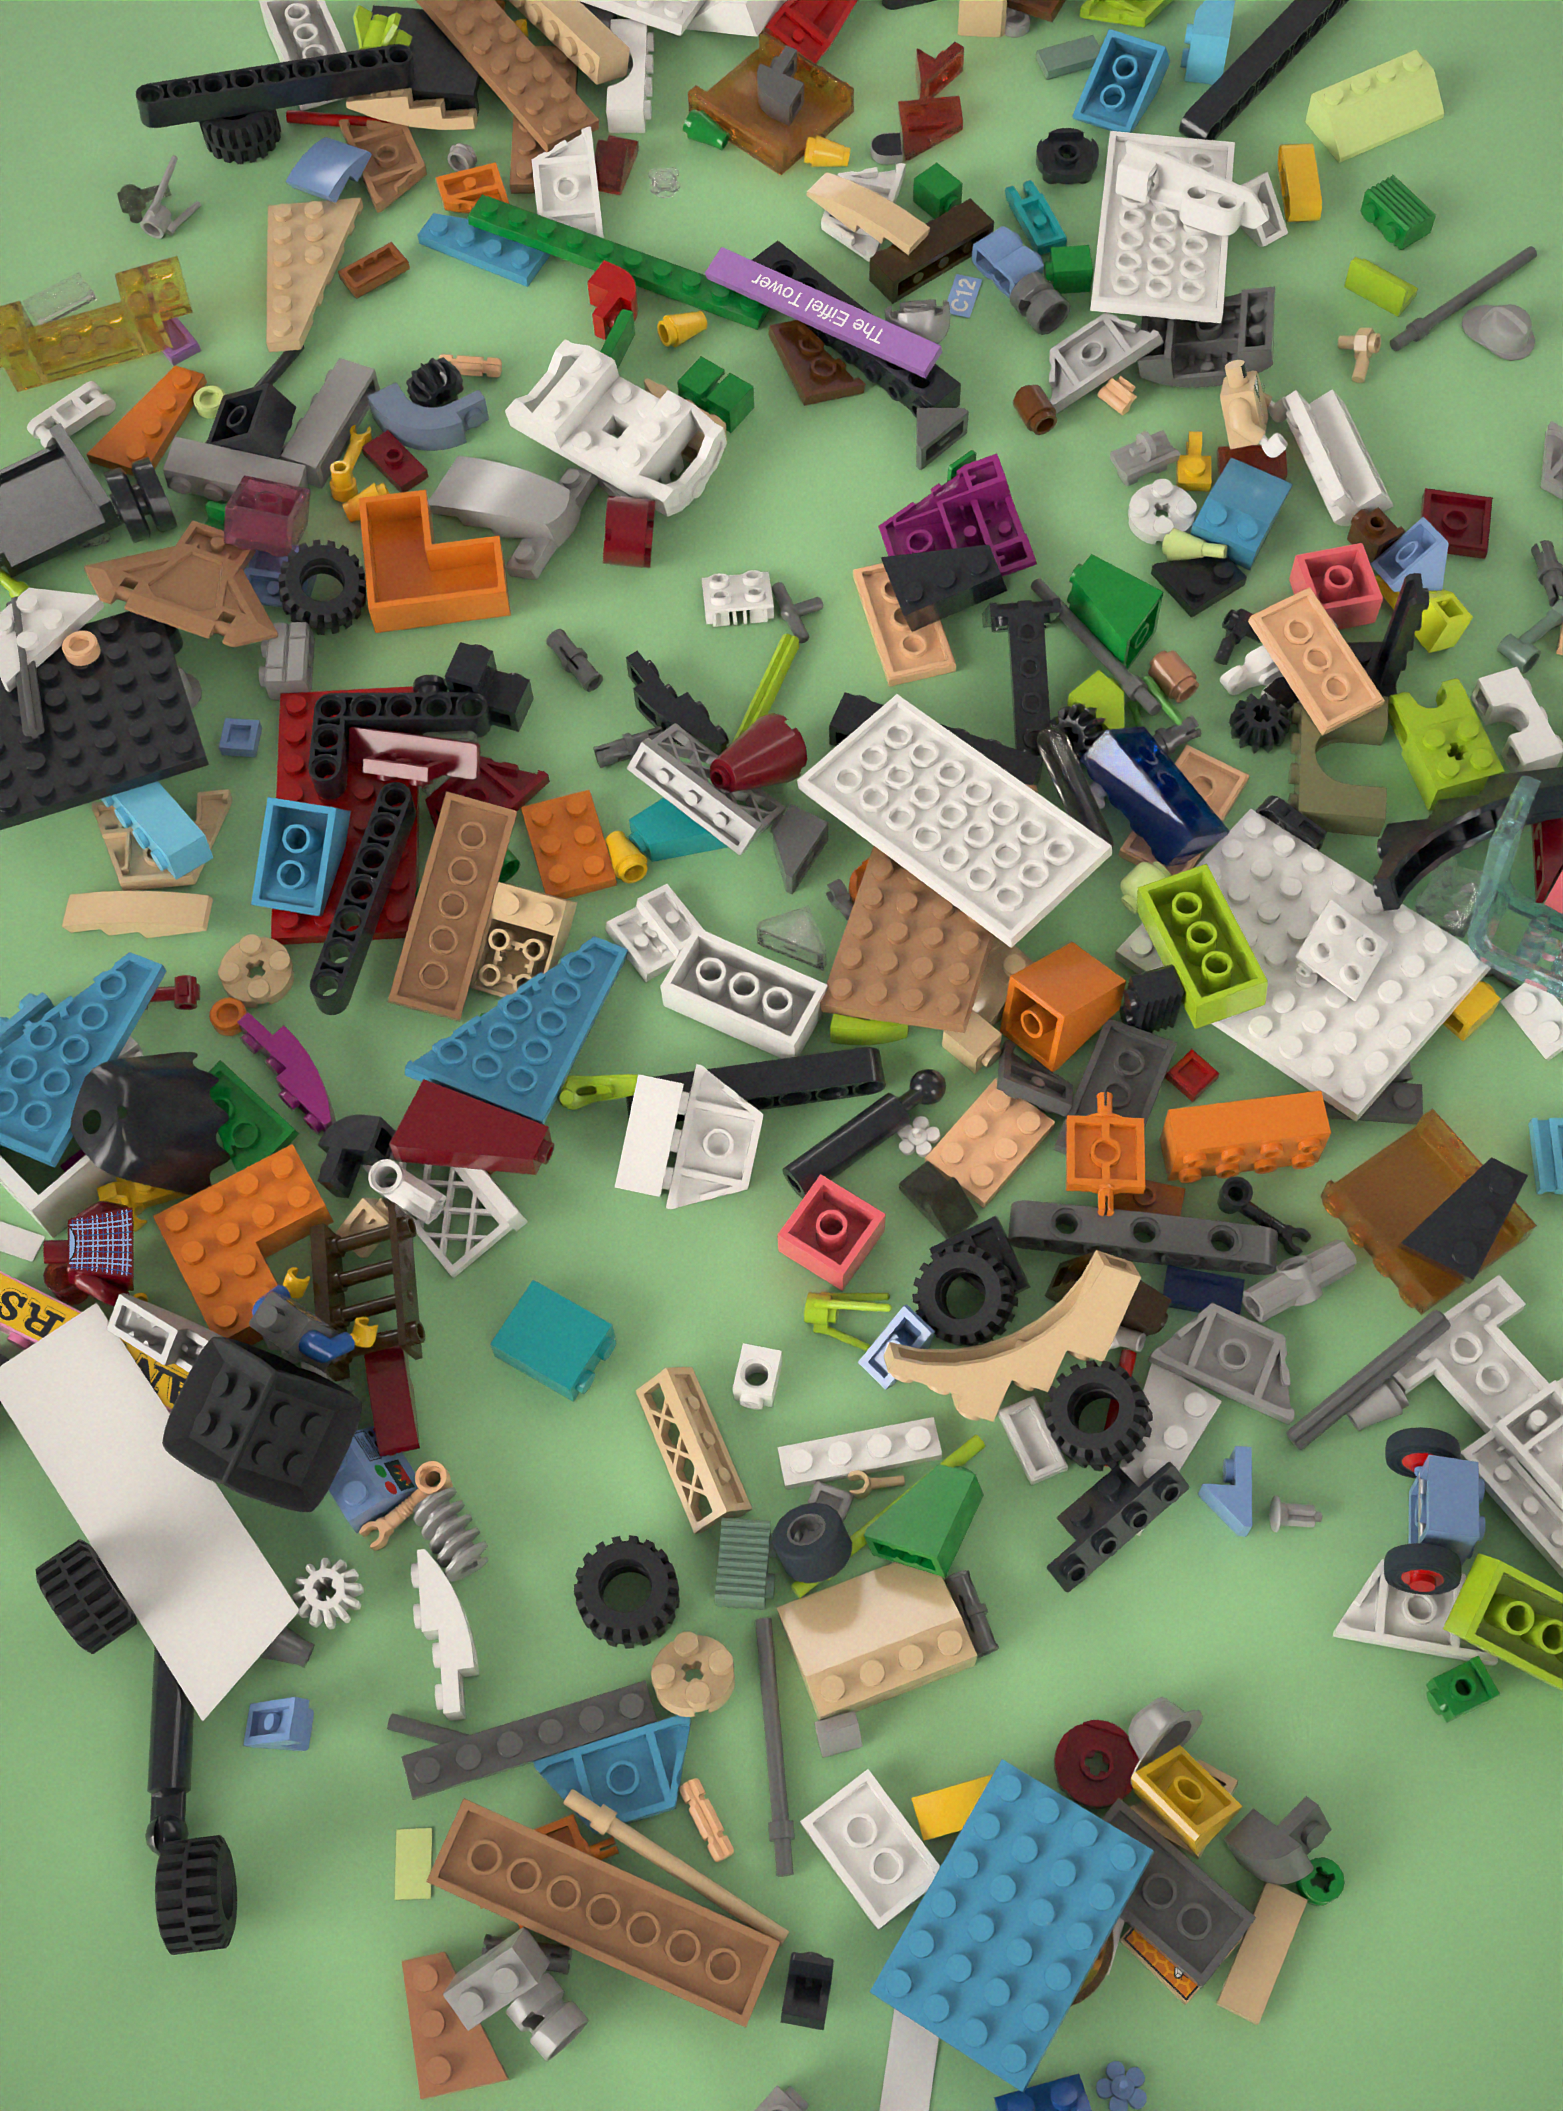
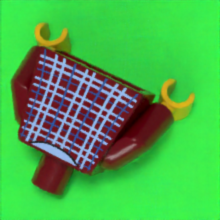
[43,1201,148,1307]

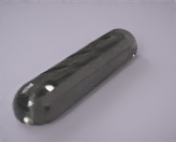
[1037,726,1114,850]

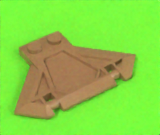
[84,520,278,648]

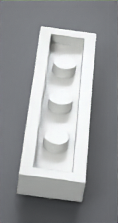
[777,1417,942,1490]

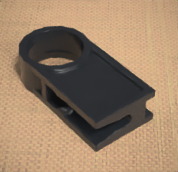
[1256,795,1327,850]

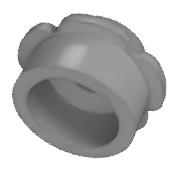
[447,143,477,172]

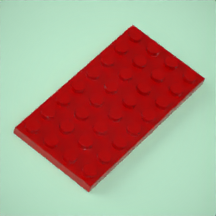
[271,686,420,945]

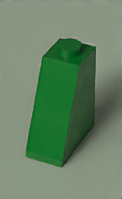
[863,1464,984,1578]

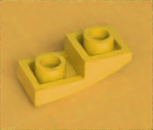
[911,1774,993,1841]

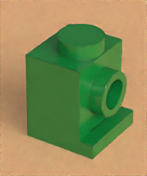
[1426,1655,1500,1723]

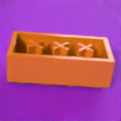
[1159,1091,1331,1183]

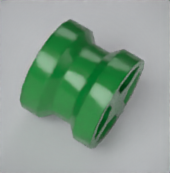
[1296,1857,1345,1906]

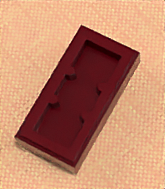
[362,430,429,493]

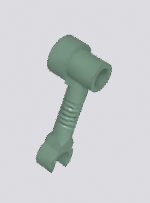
[1497,598,1563,674]

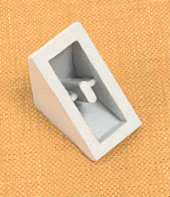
[1240,172,1288,247]

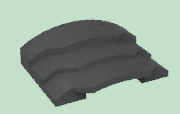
[1138,286,1275,388]

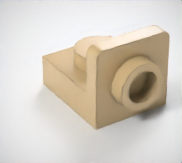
[335,1197,393,1258]

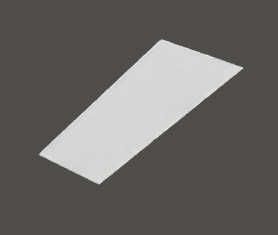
[0,1303,300,1721]

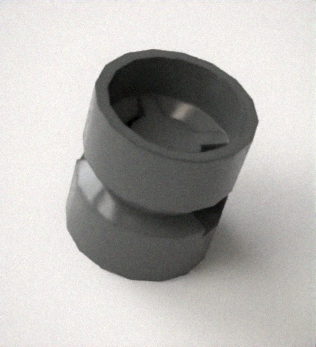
[1010,272,1070,335]

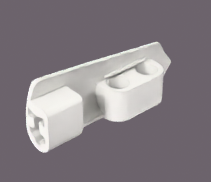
[1116,140,1270,236]

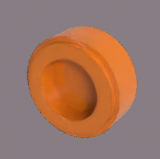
[209,997,248,1036]

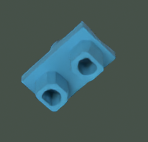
[0,992,55,1050]

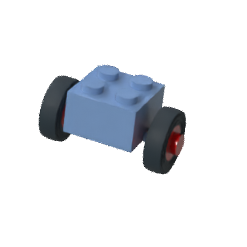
[1384,1427,1485,1595]

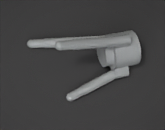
[140,155,201,239]

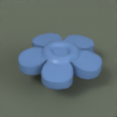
[1096,2061,1147,2111]

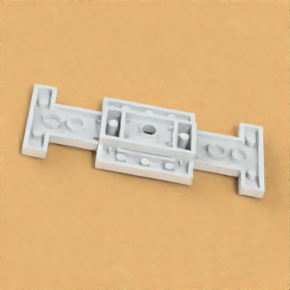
[1389,1275,1563,1578]

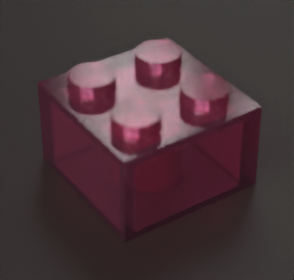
[224,475,310,557]

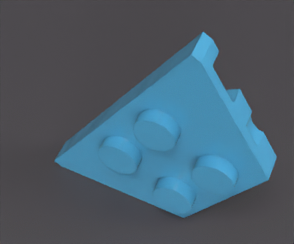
[533,1715,691,1835]

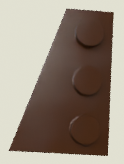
[768,320,866,406]

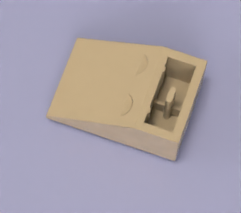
[470,882,577,997]

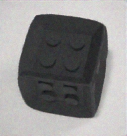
[162,1337,362,1512]

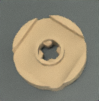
[218,934,294,1008]
[651,1631,735,1717]

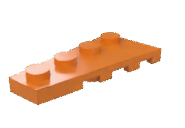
[86,365,207,476]

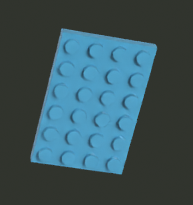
[870,1759,1154,2093]

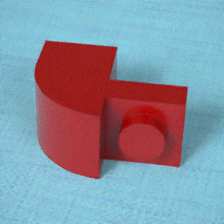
[587,260,638,341]

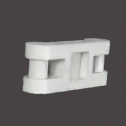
[27,381,116,448]

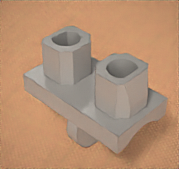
[1110,430,1180,486]

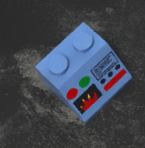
[329,1426,418,1534]

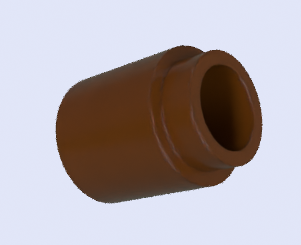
[1013,385,1057,435]

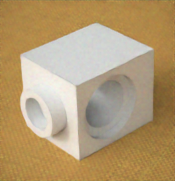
[733,1343,782,1410]

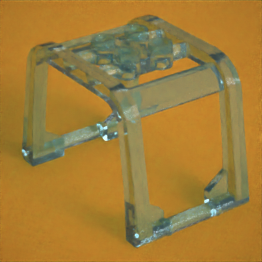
[1467,776,1563,999]

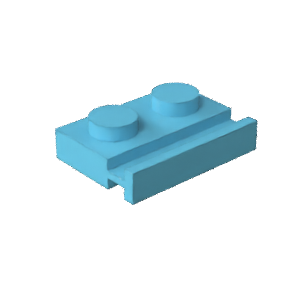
[1528,1118,1563,1194]

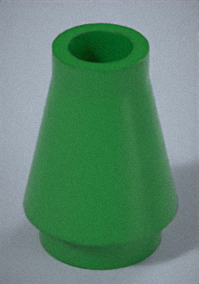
[683,109,731,151]

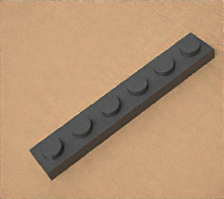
[401,1681,657,1800]

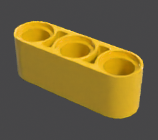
[1278,143,1322,222]

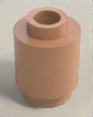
[1148,651,1199,703]

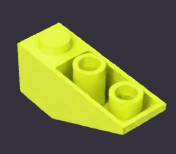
[1375,575,1473,653]

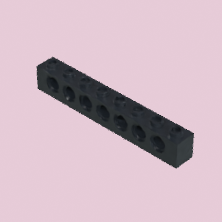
[752,240,961,418]

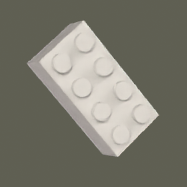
[259,0,347,111]
[661,927,828,1059]

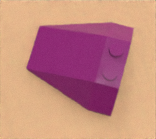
[878,453,1037,576]

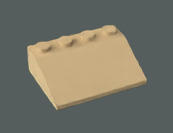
[776,1562,977,1720]

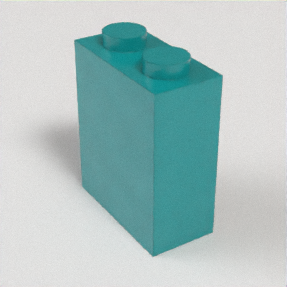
[490,1280,616,1402]

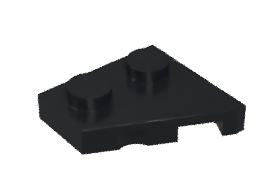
[1151,555,1247,618]
[929,1216,1031,1296]

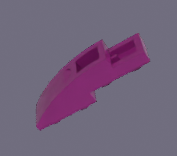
[237,1012,336,1134]

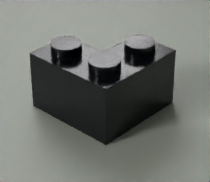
[445,642,534,732]

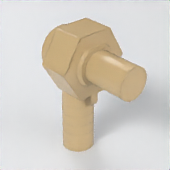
[1338,327,1381,383]

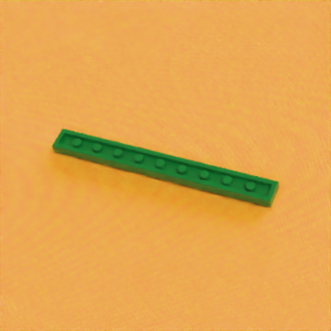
[468,194,770,330]

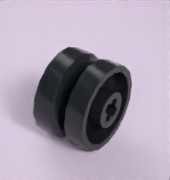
[103,456,178,543]

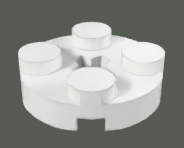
[1128,479,1197,545]

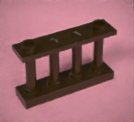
[310,1203,425,1382]

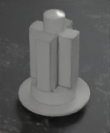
[1269,1495,1322,1532]

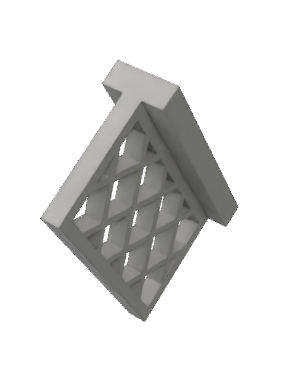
[627,723,786,856]

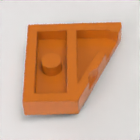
[436,162,510,214]

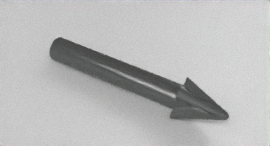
[387,1713,469,1744]

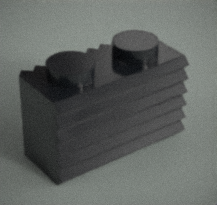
[1119,964,1185,1034]

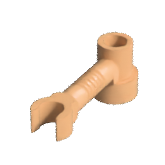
[359,1461,453,1551]

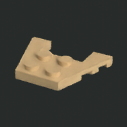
[91,789,232,891]

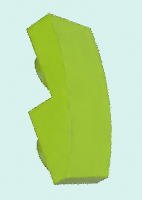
[830,1013,909,1045]

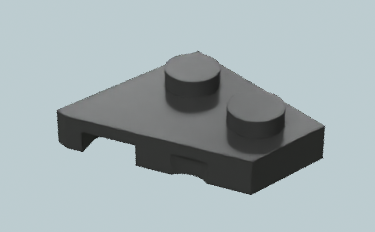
[997,1039,1073,1117]

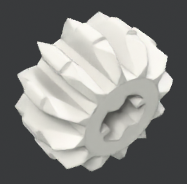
[292,1558,364,1629]

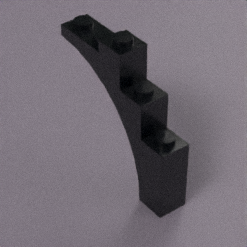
[1373,767,1563,911]

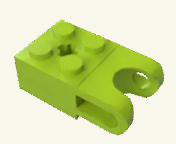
[1388,678,1505,812]

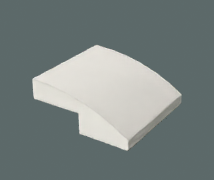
[605,884,705,982]

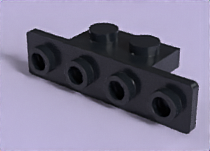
[1047,1462,1189,1593]

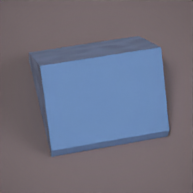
[1370,517,1449,592]

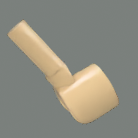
[847,1470,905,1499]

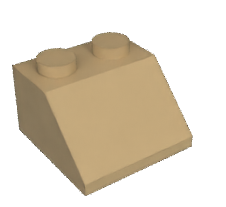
[973,936,1034,1026]

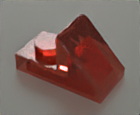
[915,42,964,106]
[595,135,639,196]

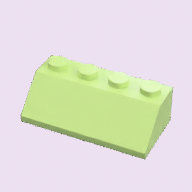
[1305,49,1445,163]

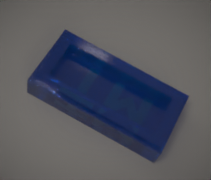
[1162,1265,1245,1315]

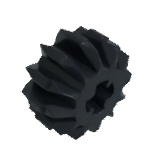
[406,357,464,408]
[1229,692,1291,754]
[1047,703,1109,765]

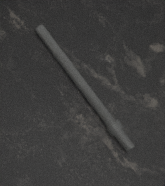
[1390,246,1537,351]
[1031,578,1162,716]
[755,1618,795,1877]

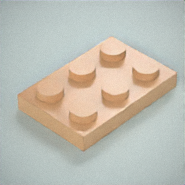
[925,1078,1055,1208]

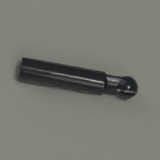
[782,1069,946,1199]
[145,1645,194,1856]

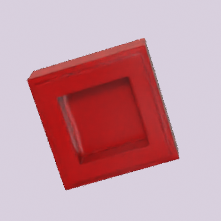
[1165,1049,1220,1102]

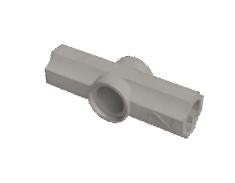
[1242,1239,1357,1323]

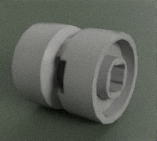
[506,1972,589,2061]

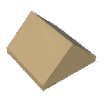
[958,0,1007,38]

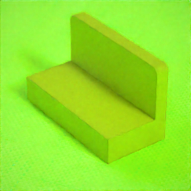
[1344,257,1418,317]

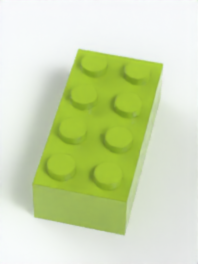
[1137,864,1268,1029]
[1443,1553,1563,1692]

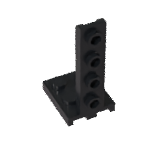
[1347,573,1429,699]
[982,598,1061,756]

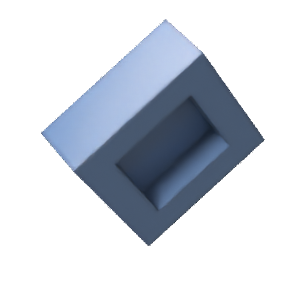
[219,718,262,757]

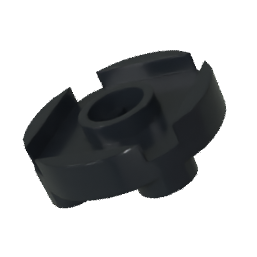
[1036,128,1099,184]

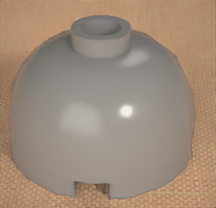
[884,299,950,344]

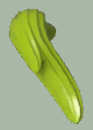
[557,1074,645,1110]

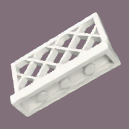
[362,1153,528,1278]

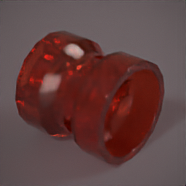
[43,1263,89,1306]

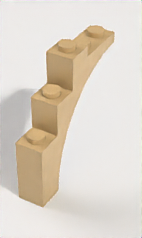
[883,1250,1141,1422]

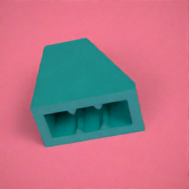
[628,797,728,862]

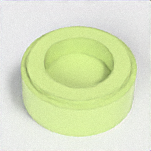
[193,385,226,419]

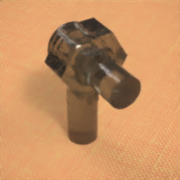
[117,184,171,223]

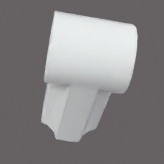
[368,1159,447,1225]

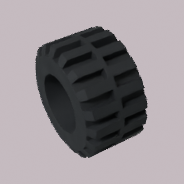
[199,109,281,164]
[279,539,366,635]
[912,1244,1018,1347]
[1044,1360,1153,1471]
[574,1535,680,1649]
[35,1539,137,1654]
[155,1835,237,1955]

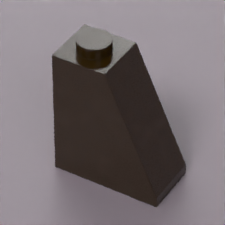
[1045,1252,1171,1336]

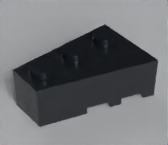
[881,545,1008,632]
[1397,1157,1528,1284]

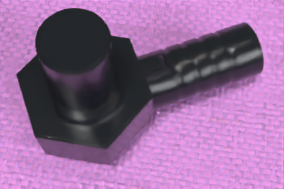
[1214,608,1261,665]

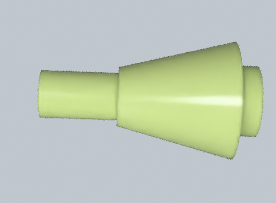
[1162,528,1227,562]

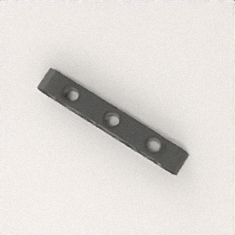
[1008,1200,1278,1275]

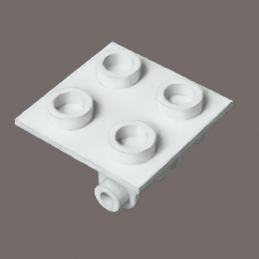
[701,570,774,627]
[1295,899,1389,1001]

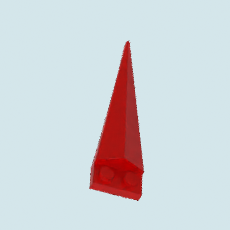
[764,0,858,71]

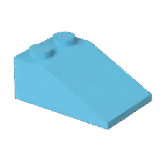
[1180,0,1235,85]

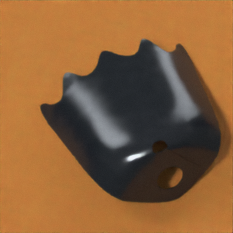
[70,1052,231,1196]

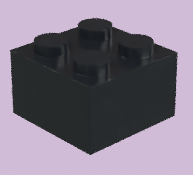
[207,383,296,459]

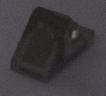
[899,1160,978,1240]

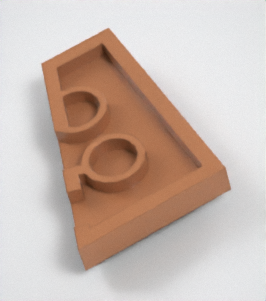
[402,1952,510,2100]

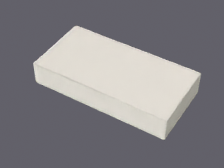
[997,1396,1068,1485]

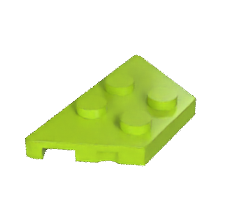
[1079,0,1172,28]

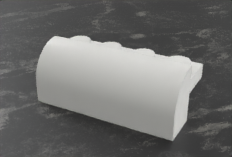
[1285,389,1394,526]

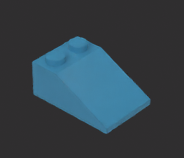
[1072,29,1170,133]
[1191,458,1293,570]
[251,797,351,916]

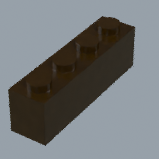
[869,198,994,304]

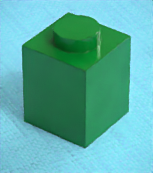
[913,162,963,219]
[1044,245,1093,294]

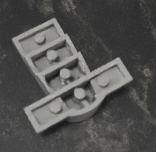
[429,456,599,580]

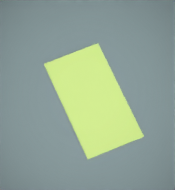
[395,1828,432,1900]

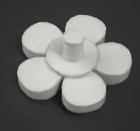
[897,1116,940,1157]

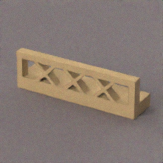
[635,1367,752,1534]

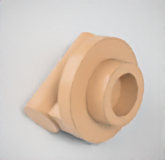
[1098,375,1137,415]

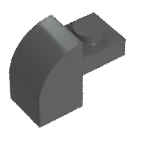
[757,45,804,126]
[1224,1796,1332,1885]

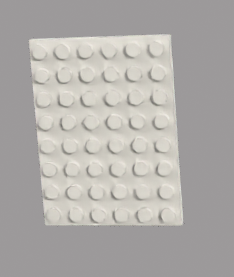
[1115,809,1493,1122]

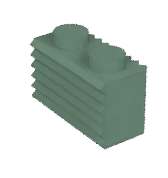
[715,1518,777,1610]

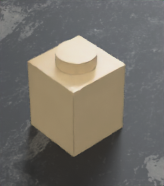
[942,1009,1002,1074]

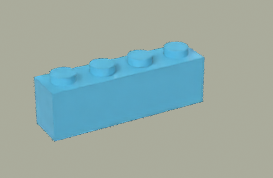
[101,781,213,880]

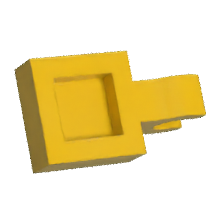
[1176,431,1212,492]

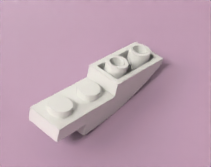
[411,1549,479,1721]

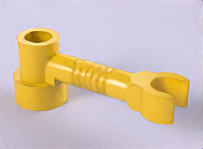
[330,425,373,502]

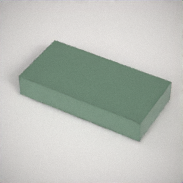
[1036,35,1101,80]

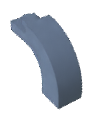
[367,383,489,451]

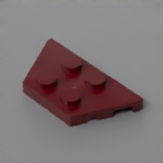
[425,756,550,830]

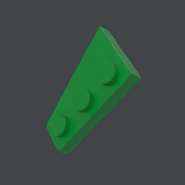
[208,1060,300,1172]

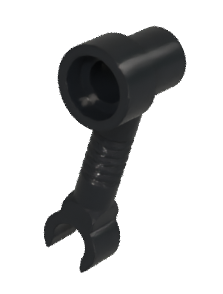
[1217,1176,1311,1256]

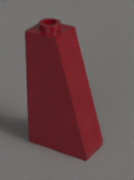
[390,1079,554,1175]

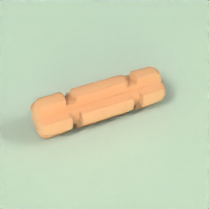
[439,354,502,378]
[679,1778,734,1862]

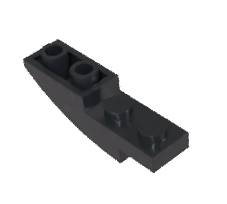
[626,650,729,756]

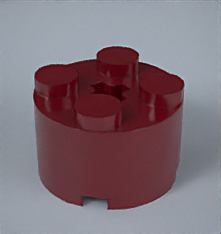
[603,496,655,568]

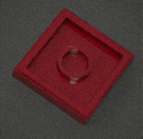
[1420,488,1493,559]

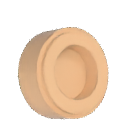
[62,631,101,666]

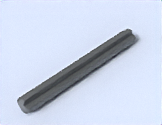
[6,597,45,739]
[1286,1310,1451,1450]

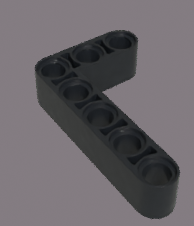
[308,692,492,800]

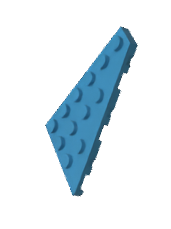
[405,936,628,1125]
[0,952,167,1167]

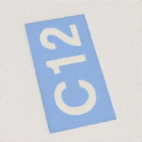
[947,274,982,318]

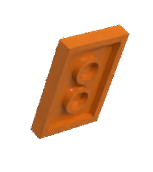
[521,789,617,899]

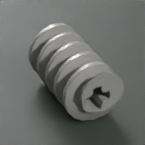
[413,1487,488,1582]

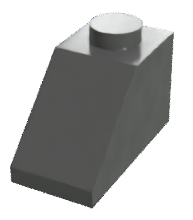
[771,804,828,895]

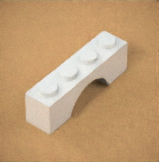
[606,19,654,133]

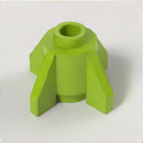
[353,5,412,50]

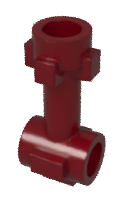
[145,975,200,1010]

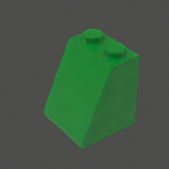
[1067,554,1164,670]

